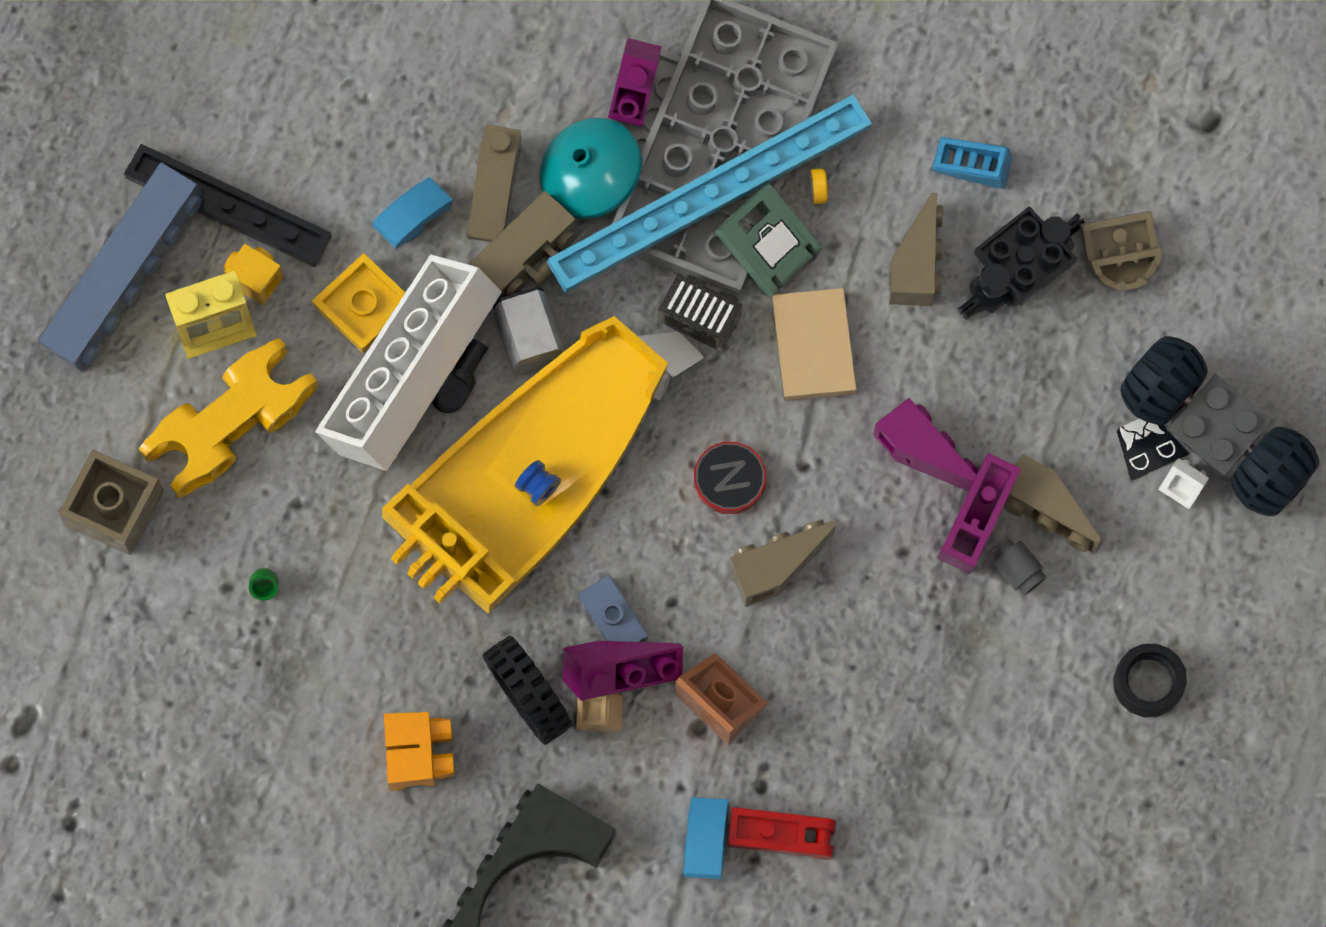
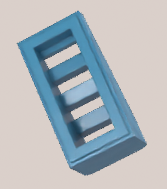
[932,137,1012,189]

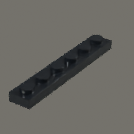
[124,144,332,267]

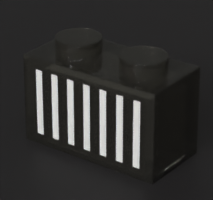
[658,273,743,352]

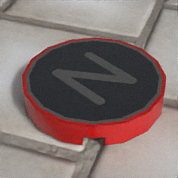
[694,442,766,514]

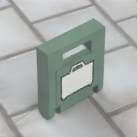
[714,184,822,297]

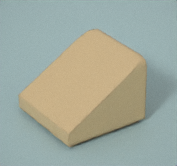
[576,693,623,732]

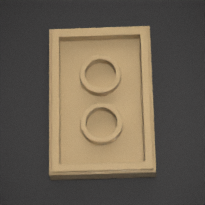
[772,288,856,401]

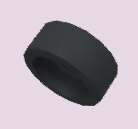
[1113,643,1187,717]

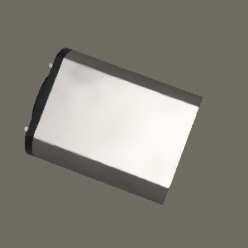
[493,287,565,375]

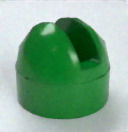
[248,568,279,601]

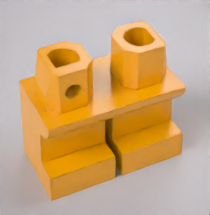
[384,712,455,791]

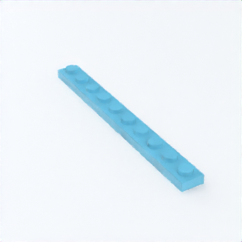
[547,94,872,293]

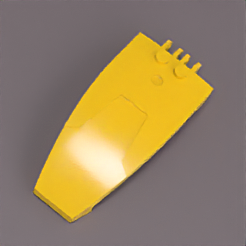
[382,316,668,614]

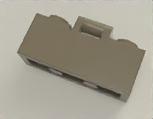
[469,191,576,300]

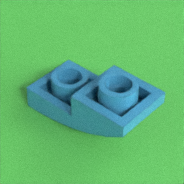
[372,177,453,249]
[683,797,730,879]

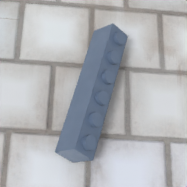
[38,162,203,372]

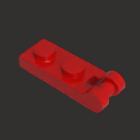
[727,807,836,860]

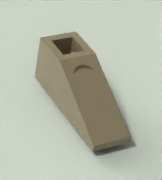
[889,193,943,306]
[1003,454,1101,553]
[729,520,836,607]

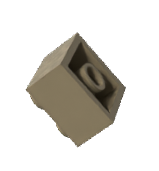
[58,449,164,555]

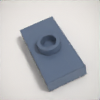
[578,575,648,642]

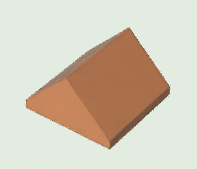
[675,653,769,745]

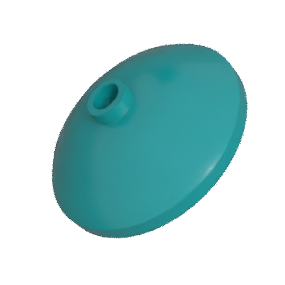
[540,118,642,219]

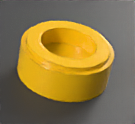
[810,168,828,205]

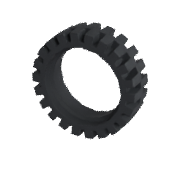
[482,636,573,745]

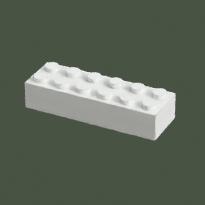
[315,254,502,471]

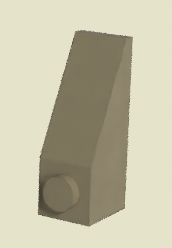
[467,124,522,242]

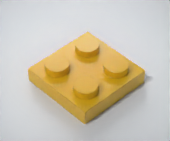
[312,253,405,353]

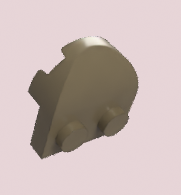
[1079,211,1162,290]

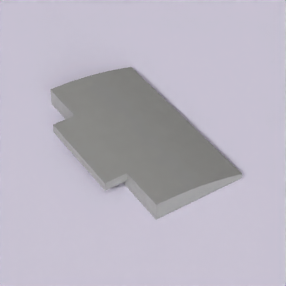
[612,0,838,293]

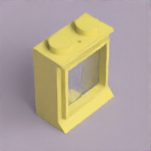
[165,270,257,359]

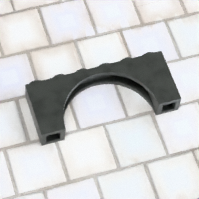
[442,783,616,927]

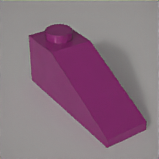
[936,453,1021,574]

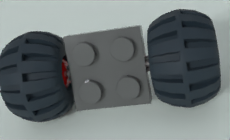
[1120,336,1319,516]

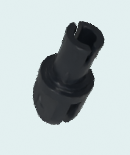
[432,338,489,413]

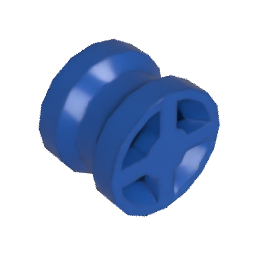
[515,460,561,506]

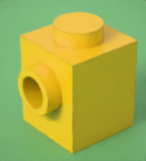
[224,243,284,306]

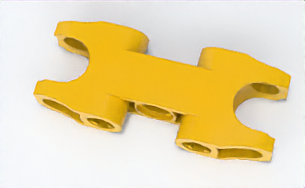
[139,338,319,498]

